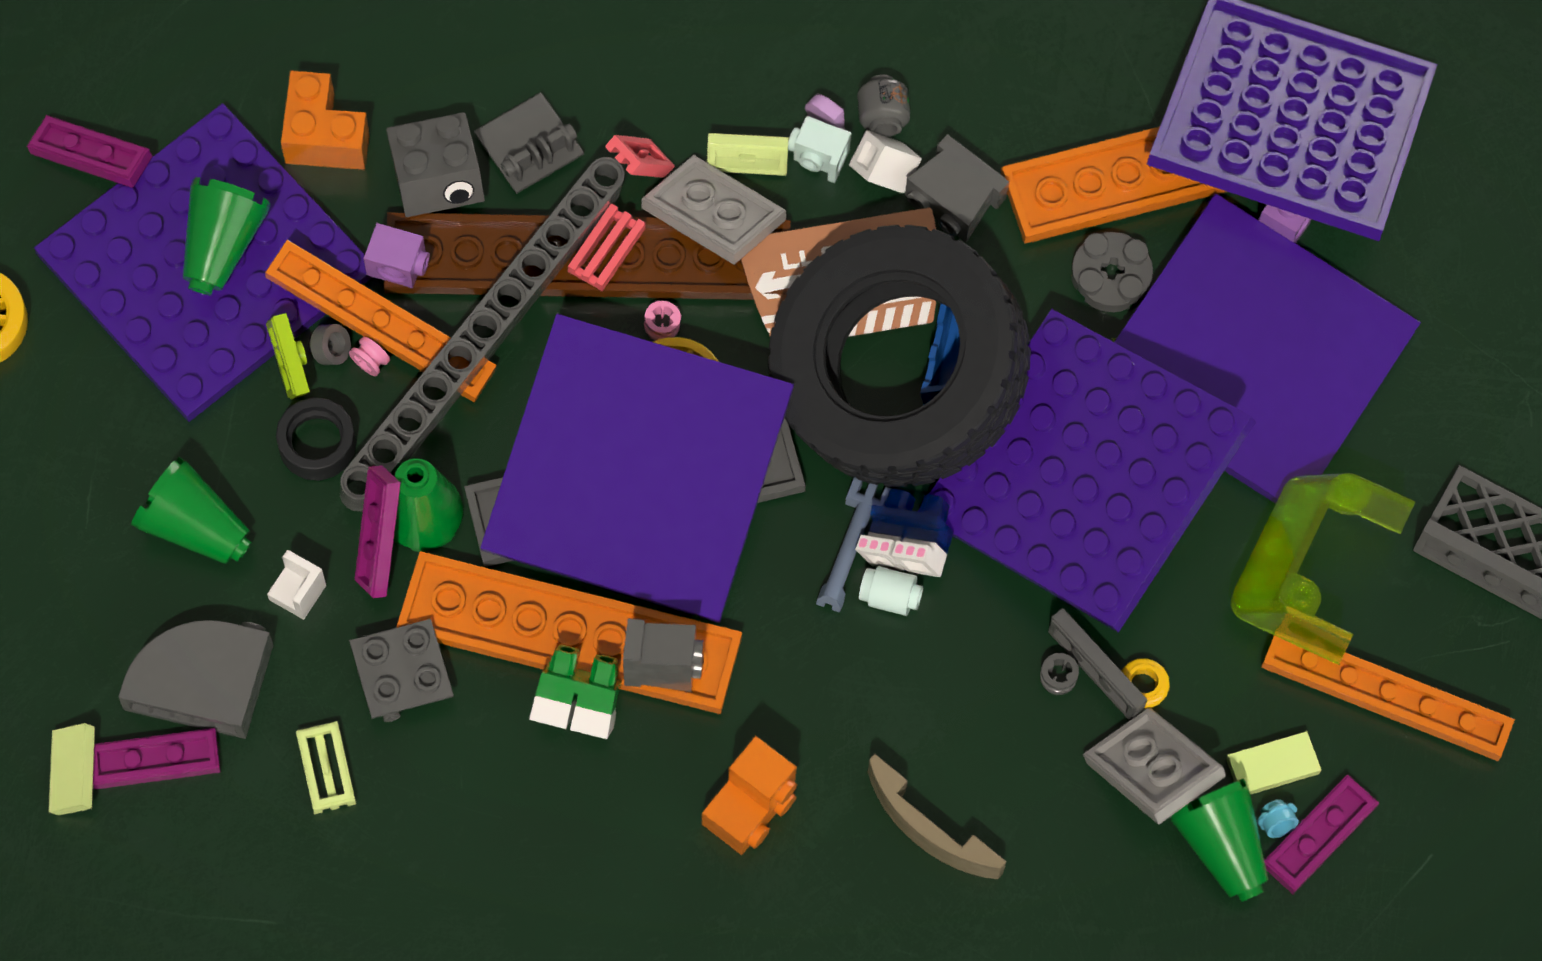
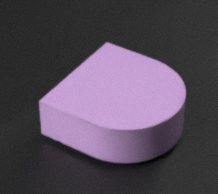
[805,95,845,130]

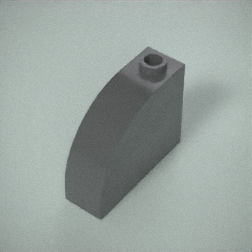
[118,621,273,739]

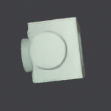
[788,116,851,183]

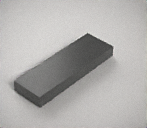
[1048,608,1147,721]

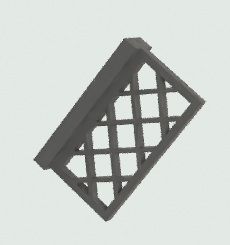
[1413,465,1542,619]

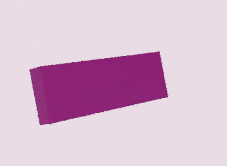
[27,115,152,188]
[355,466,400,598]
[92,728,220,790]
[1264,774,1379,894]

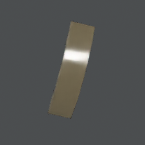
[868,754,1006,879]

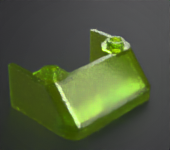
[1231,473,1415,665]

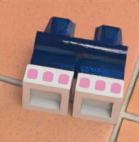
[855,489,954,577]

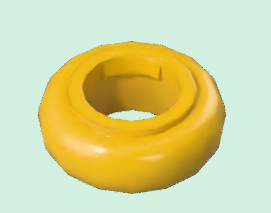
[1121,658,1170,709]

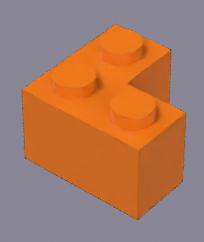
[281,71,369,170]
[702,736,797,855]

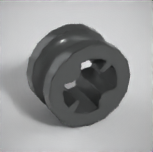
[1040,653,1079,695]

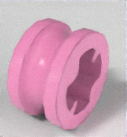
[644,301,681,340]
[349,336,390,376]

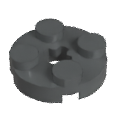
[1071,232,1153,312]

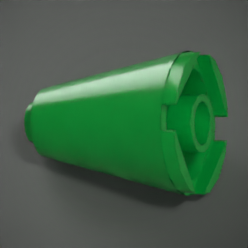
[183,177,271,295]
[131,457,252,564]
[393,458,463,552]
[1169,778,1268,902]

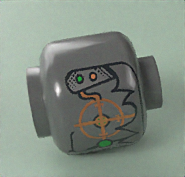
[857,75,910,137]

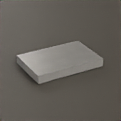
[642,155,786,264]
[1083,707,1226,824]

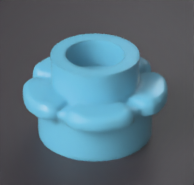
[1257,800,1299,838]

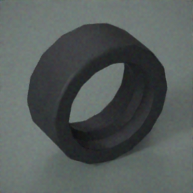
[276,397,356,481]

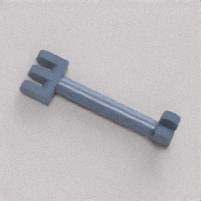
[816,477,894,613]

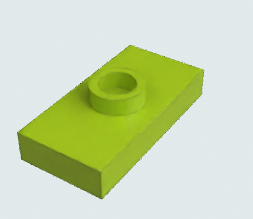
[266,313,310,400]

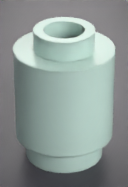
[859,566,923,616]

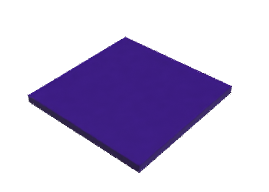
[1115,194,1421,516]
[480,314,794,623]

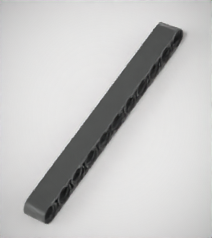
[340,157,624,511]

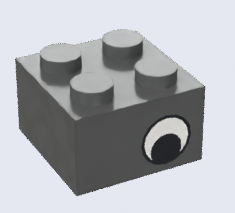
[386,112,485,218]

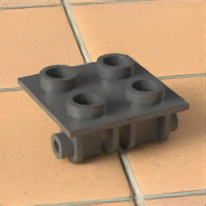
[474,93,584,194]
[349,619,454,722]

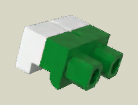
[529,644,622,739]

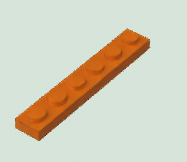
[265,240,497,403]
[1261,626,1515,761]

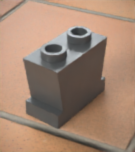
[905,134,1009,243]
[623,619,703,692]

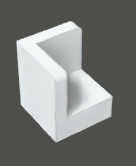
[849,130,922,193]
[267,550,326,620]

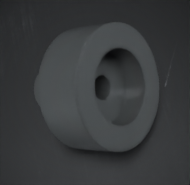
[307,324,351,365]

